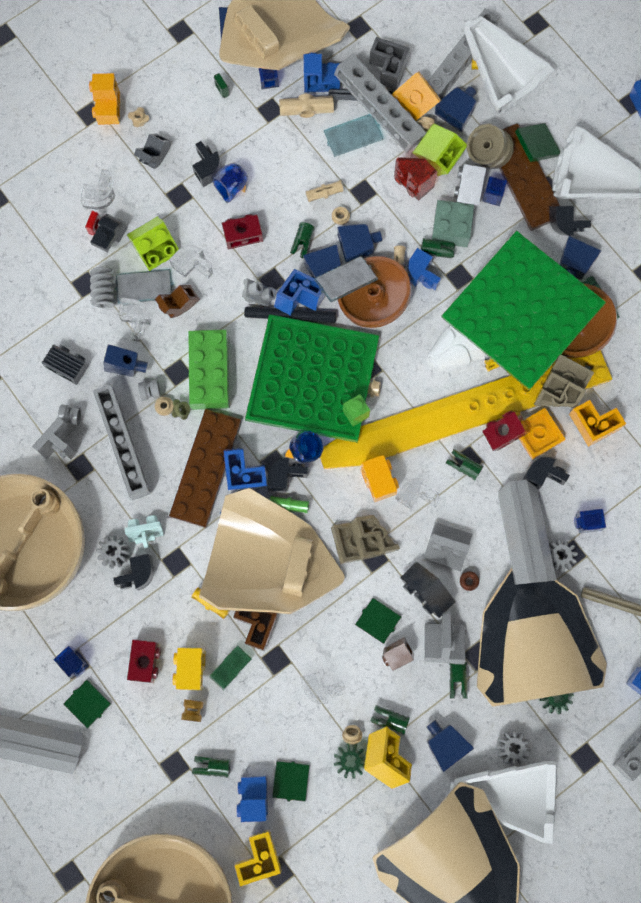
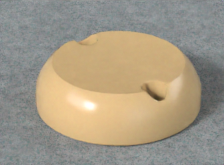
[0,474,85,611]
[85,833,233,903]

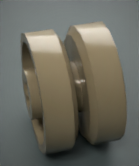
[467,124,514,169]

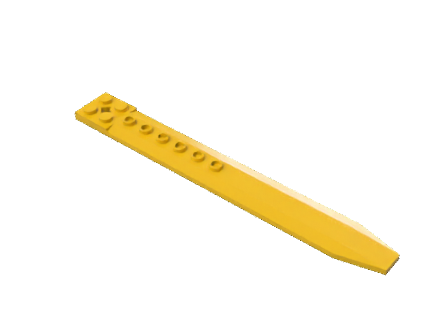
[318,350,612,469]

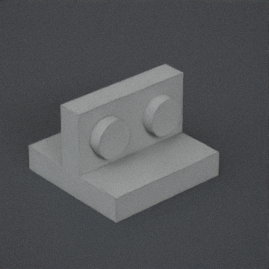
[32,417,76,459]
[423,522,472,571]
[424,613,465,664]

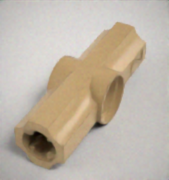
[279,94,334,118]

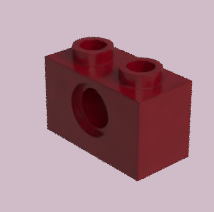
[221,214,263,250]
[482,410,531,451]
[127,640,161,683]

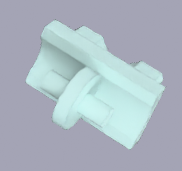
[125,515,164,548]

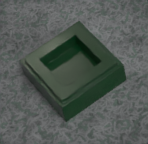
[213,73,229,98]

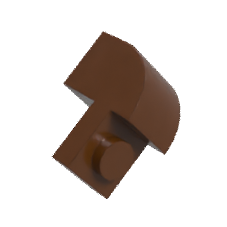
[155,285,200,318]

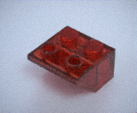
[394,157,437,201]

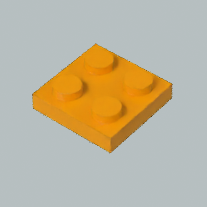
[391,71,441,121]
[519,408,566,460]

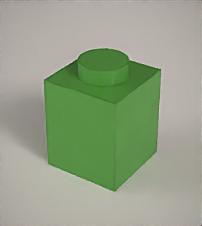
[343,394,370,426]

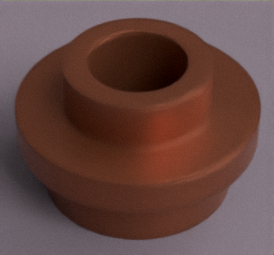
[459,571,479,591]

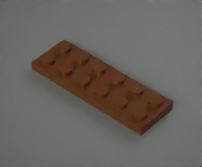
[499,123,560,231]
[169,409,242,528]

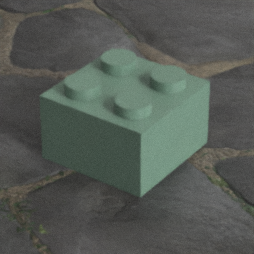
[431,200,474,247]

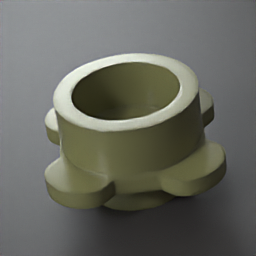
[171,399,190,420]

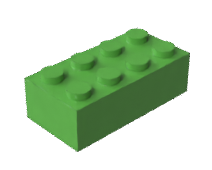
[188,330,229,410]

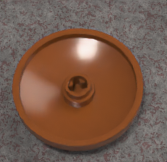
[337,256,412,328]
[561,284,617,358]

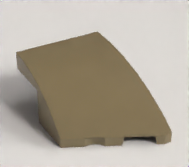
[534,355,594,407]
[331,515,400,564]

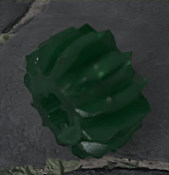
[539,693,574,714]
[333,743,366,779]

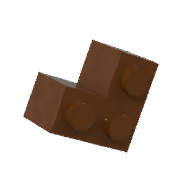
[233,611,279,652]

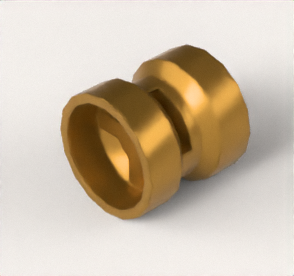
[181,699,204,722]

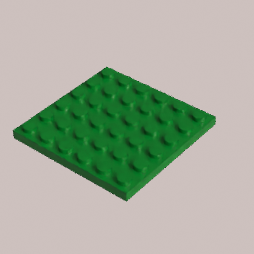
[441,230,606,391]
[245,315,379,443]

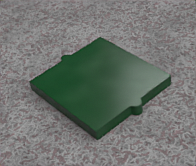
[355,598,401,644]
[63,680,111,729]
[272,761,310,802]

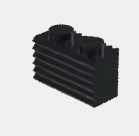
[42,344,88,385]

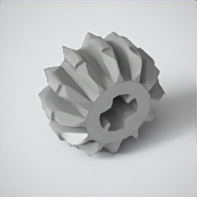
[96,535,130,569]
[549,539,578,573]
[496,730,531,766]

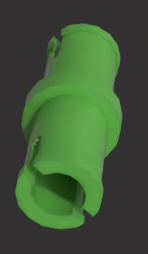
[270,496,309,513]

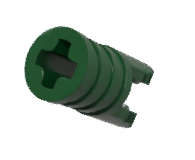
[290,222,315,259]
[421,238,455,258]
[446,449,484,481]
[449,662,468,699]
[370,705,410,735]
[192,756,231,778]

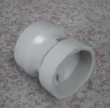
[138,380,161,401]
[58,404,82,426]

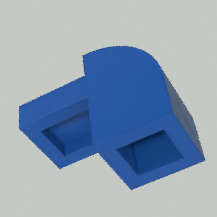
[407,248,441,291]

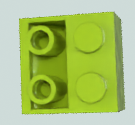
[412,124,467,176]
[127,216,181,271]

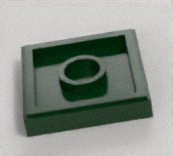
[515,123,560,162]

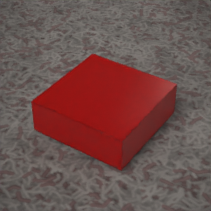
[85,211,101,236]

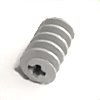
[90,267,115,308]

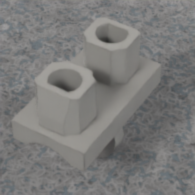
[242,278,276,307]

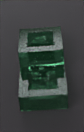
[209,645,252,691]

